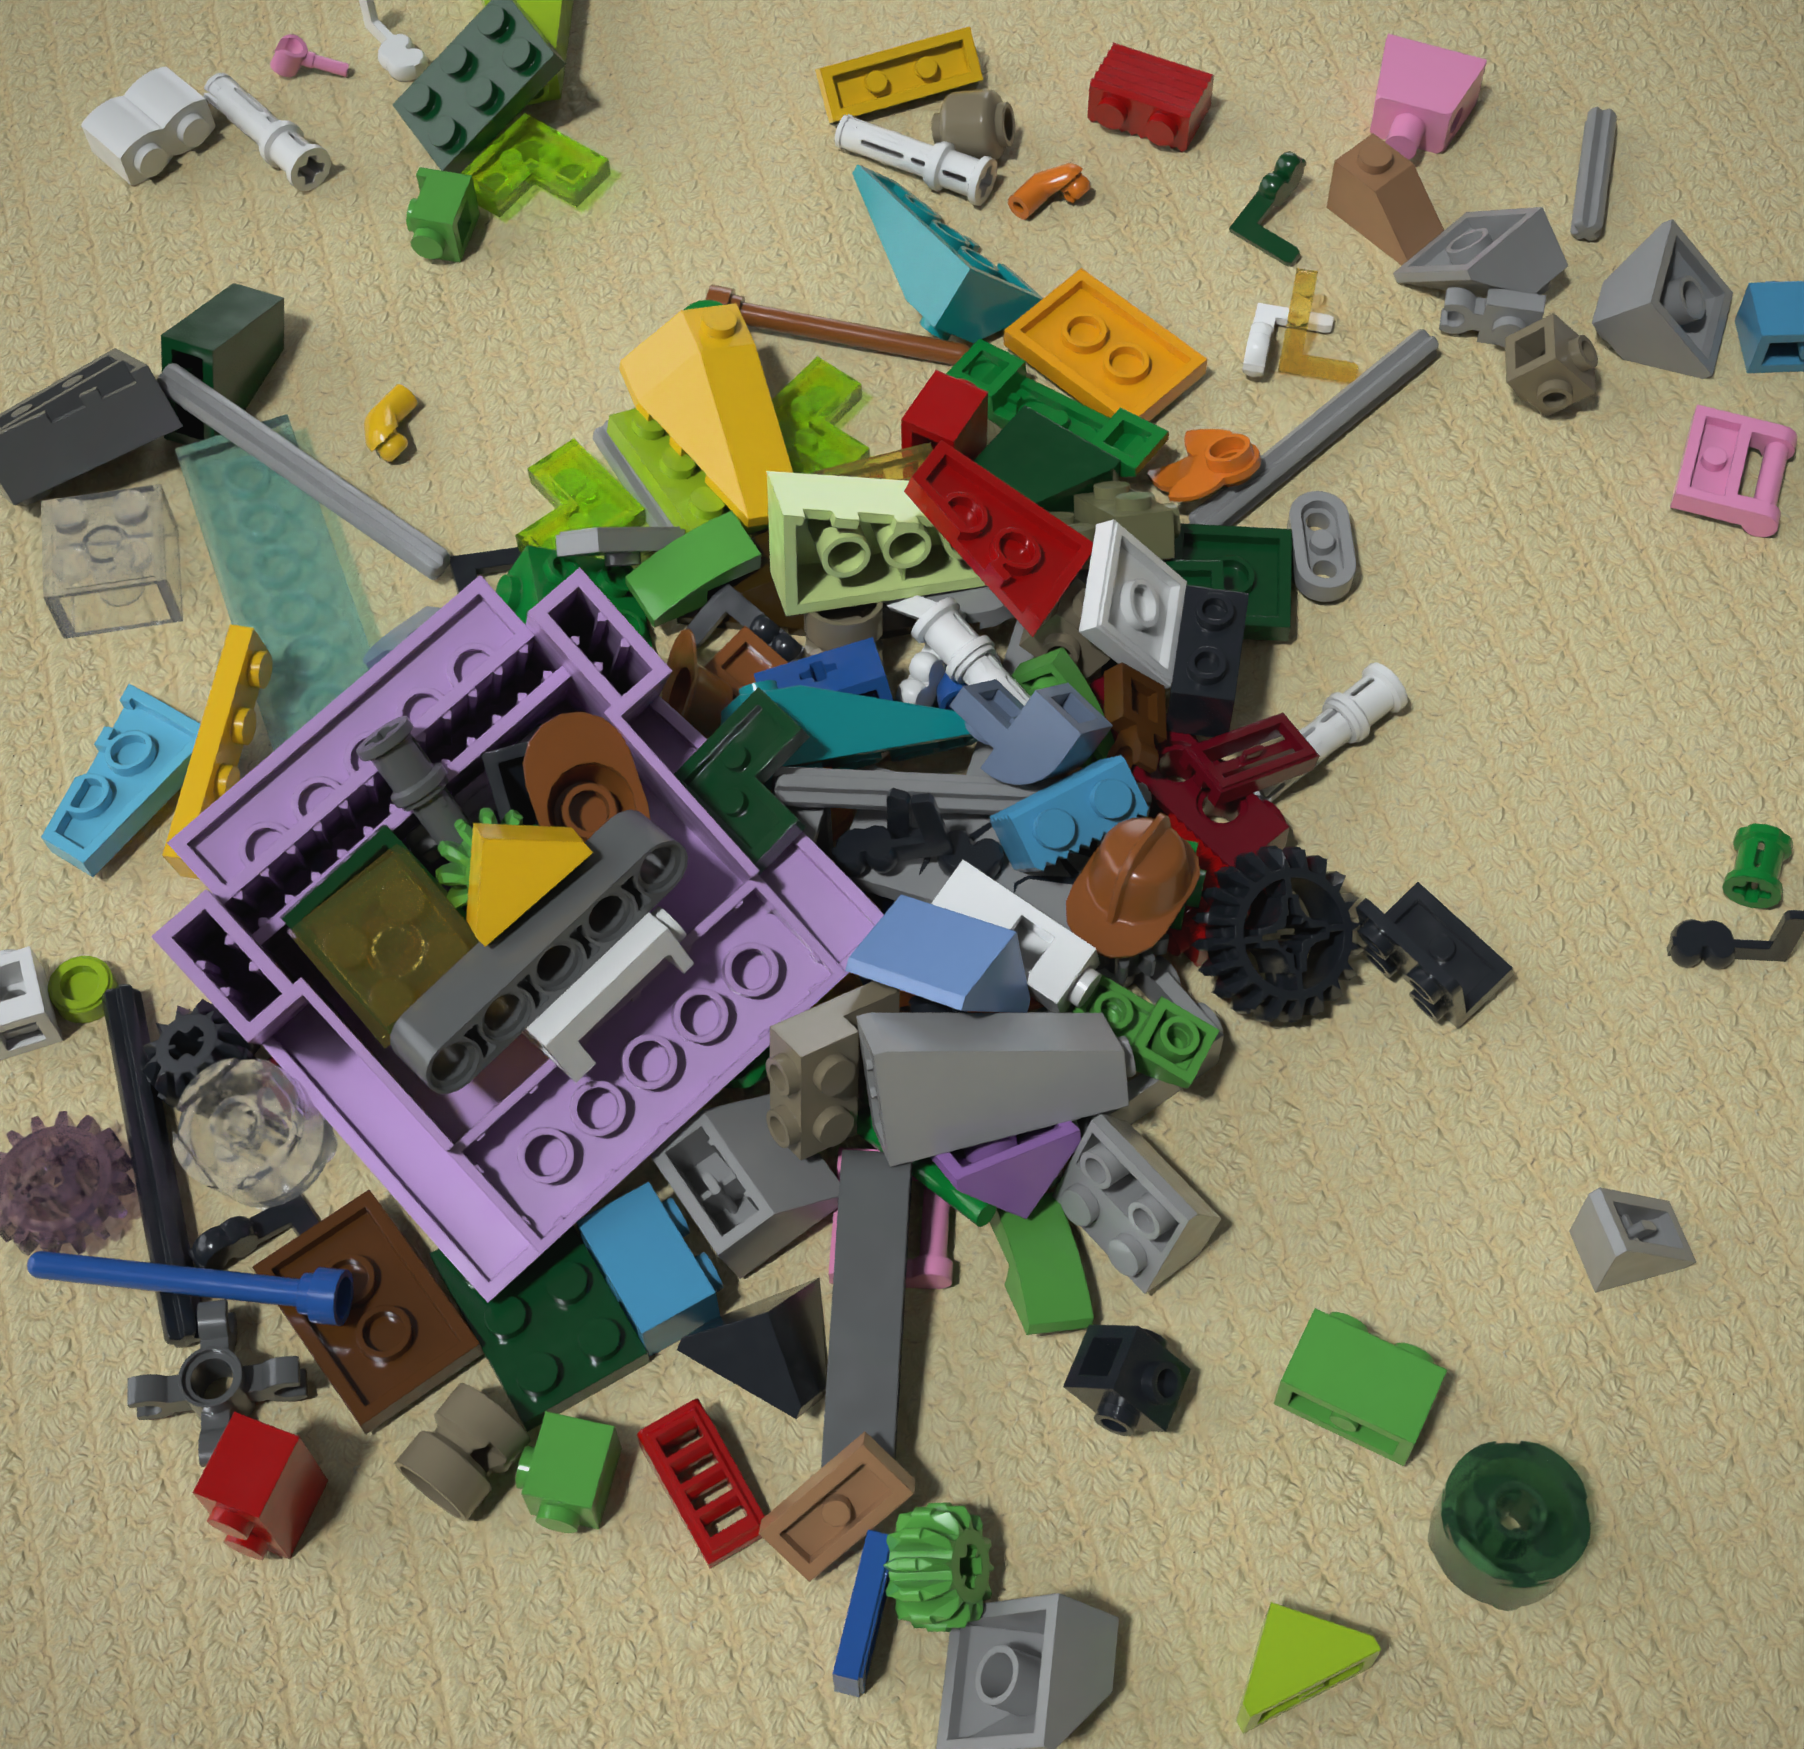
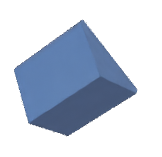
[845,894,1030,1013]

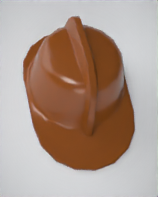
[662,628,733,739]
[523,711,651,842]
[1066,813,1200,959]

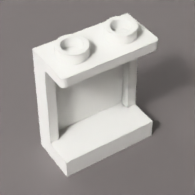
[522,906,694,1083]

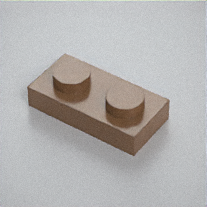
[759,1431,915,1582]

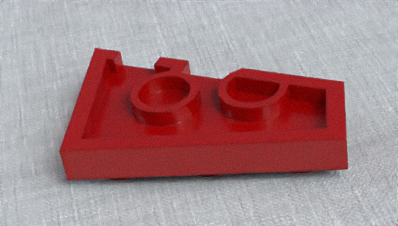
[904,440,1093,637]

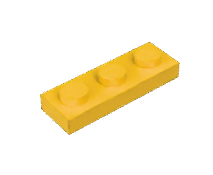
[815,26,983,123]

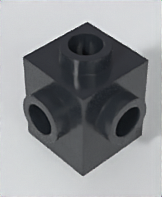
[1063,1325,1191,1436]

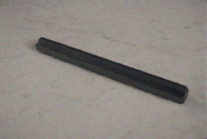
[102,984,200,1348]

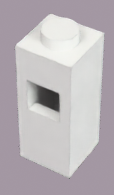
[931,860,1101,1013]

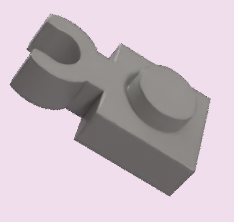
[1439,287,1546,347]

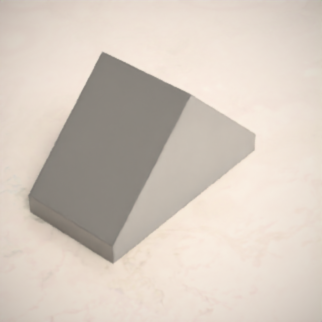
[1569,1187,1696,1293]

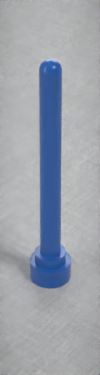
[27,1251,354,1326]

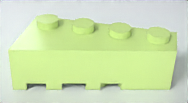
[767,471,987,616]

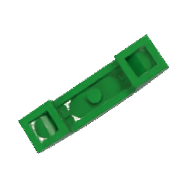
[946,338,1169,477]

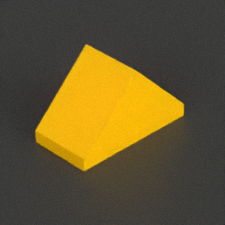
[466,823,593,947]

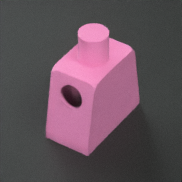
[1370,34,1487,160]

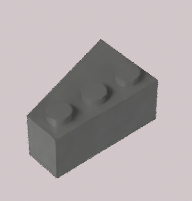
[0,348,183,506]

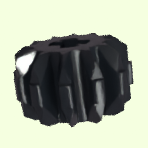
[142,999,261,1117]

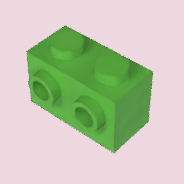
[1273,1308,1447,1466]

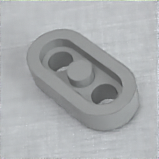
[1287,491,1356,602]

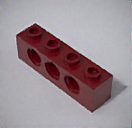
[1089,674,1290,867]

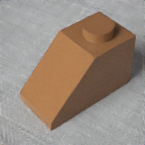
[1326,133,1444,266]

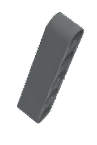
[390,810,688,1094]
[821,1150,913,1468]

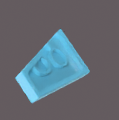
[41,684,200,877]

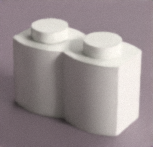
[81,66,216,185]

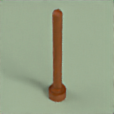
[706,284,970,365]

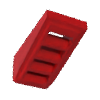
[637,1399,765,1569]

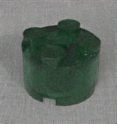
[1428,1440,1591,1611]

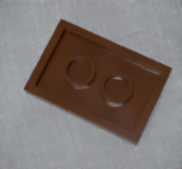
[252,1189,484,1435]

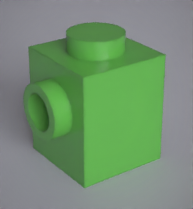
[516,1411,622,1533]

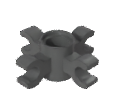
[127,1299,308,1467]

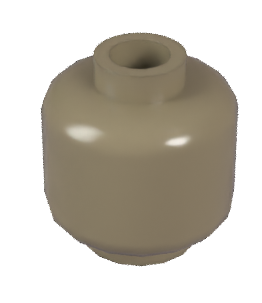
[932,89,1015,161]

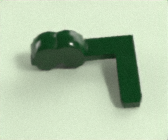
[1229,151,1306,266]

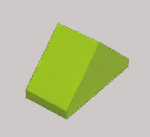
[1236,1602,1381,1734]

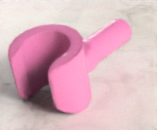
[270,34,349,77]

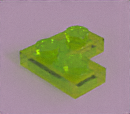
[460,113,611,217]
[772,356,870,477]
[515,438,647,557]

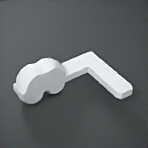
[359,0,428,82]
[1242,303,1334,377]
[884,595,967,707]

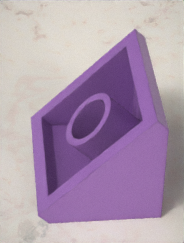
[930,1121,1081,1219]

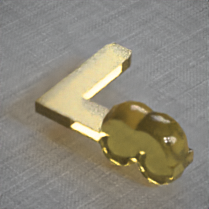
[1278,268,1359,384]

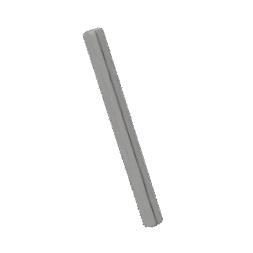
[1188,329,1439,526]
[157,363,450,580]
[772,767,1152,818]

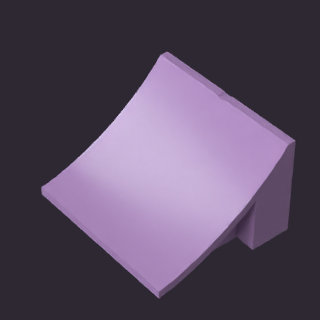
[151,567,884,1302]

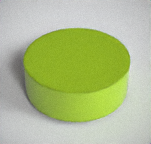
[48,956,118,1023]

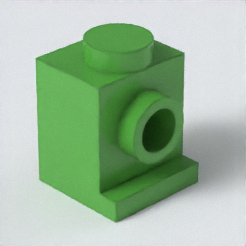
[406,167,480,263]

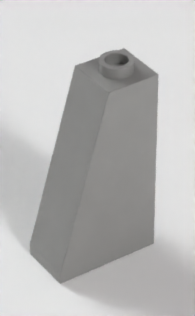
[856,1013,1136,1167]

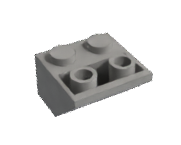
[650,1094,840,1279]
[1052,1114,1222,1294]

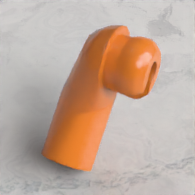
[1008,163,1091,219]

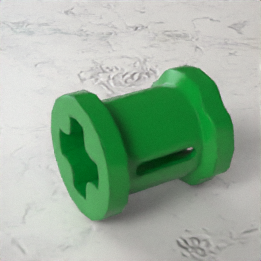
[1722,823,1793,909]

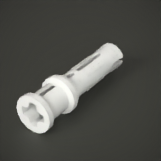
[204,73,331,191]
[834,114,997,206]
[911,597,1030,706]
[1254,662,1408,802]

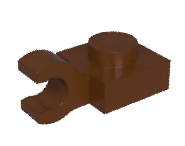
[1104,662,1167,773]

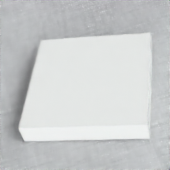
[1079,519,1187,689]

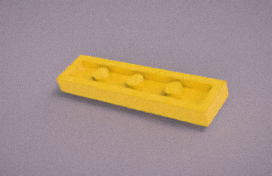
[162,624,273,880]

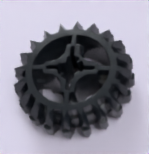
[1191,846,1365,1023]

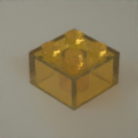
[287,844,479,1048]

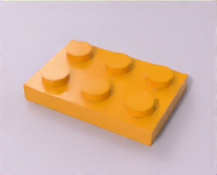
[1004,268,1207,421]

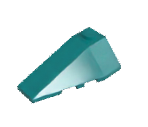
[852,164,1043,343]
[721,680,978,791]

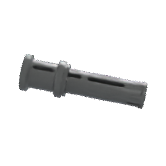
[356,716,473,863]

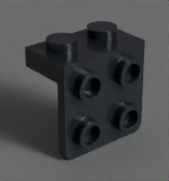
[1356,882,1514,1029]

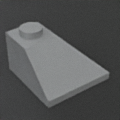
[1393,207,1568,297]
[1592,219,1733,379]
[936,1593,1119,1749]

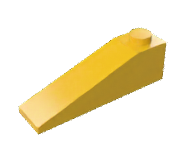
[619,303,793,527]

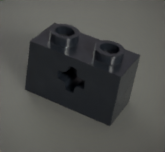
[1166,585,1249,737]

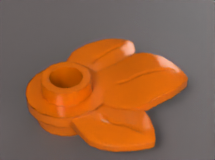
[1147,429,1262,502]

